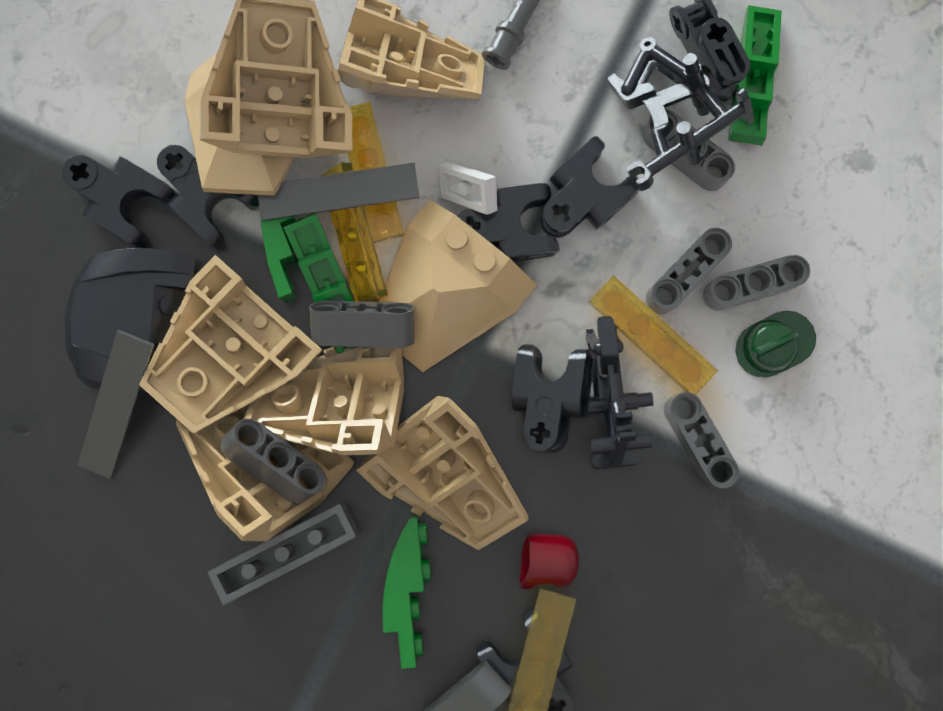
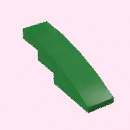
[728,5,782,146]
[283,213,356,353]
[260,216,298,303]

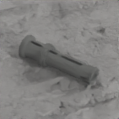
[482,0,540,70]

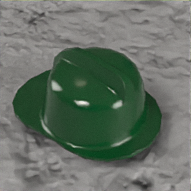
[735,310,816,378]

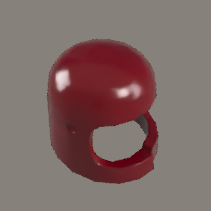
[519,533,579,589]

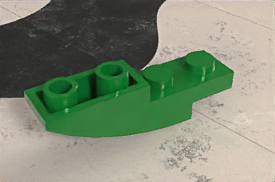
[383,516,431,669]

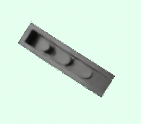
[207,502,361,605]

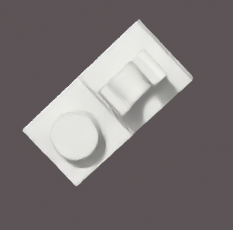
[439,162,497,215]

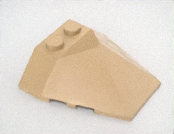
[200,0,353,158]
[337,0,485,100]
[184,52,294,195]
[379,199,537,372]
[139,255,323,434]
[244,347,405,455]
[356,396,529,550]
[176,404,354,542]

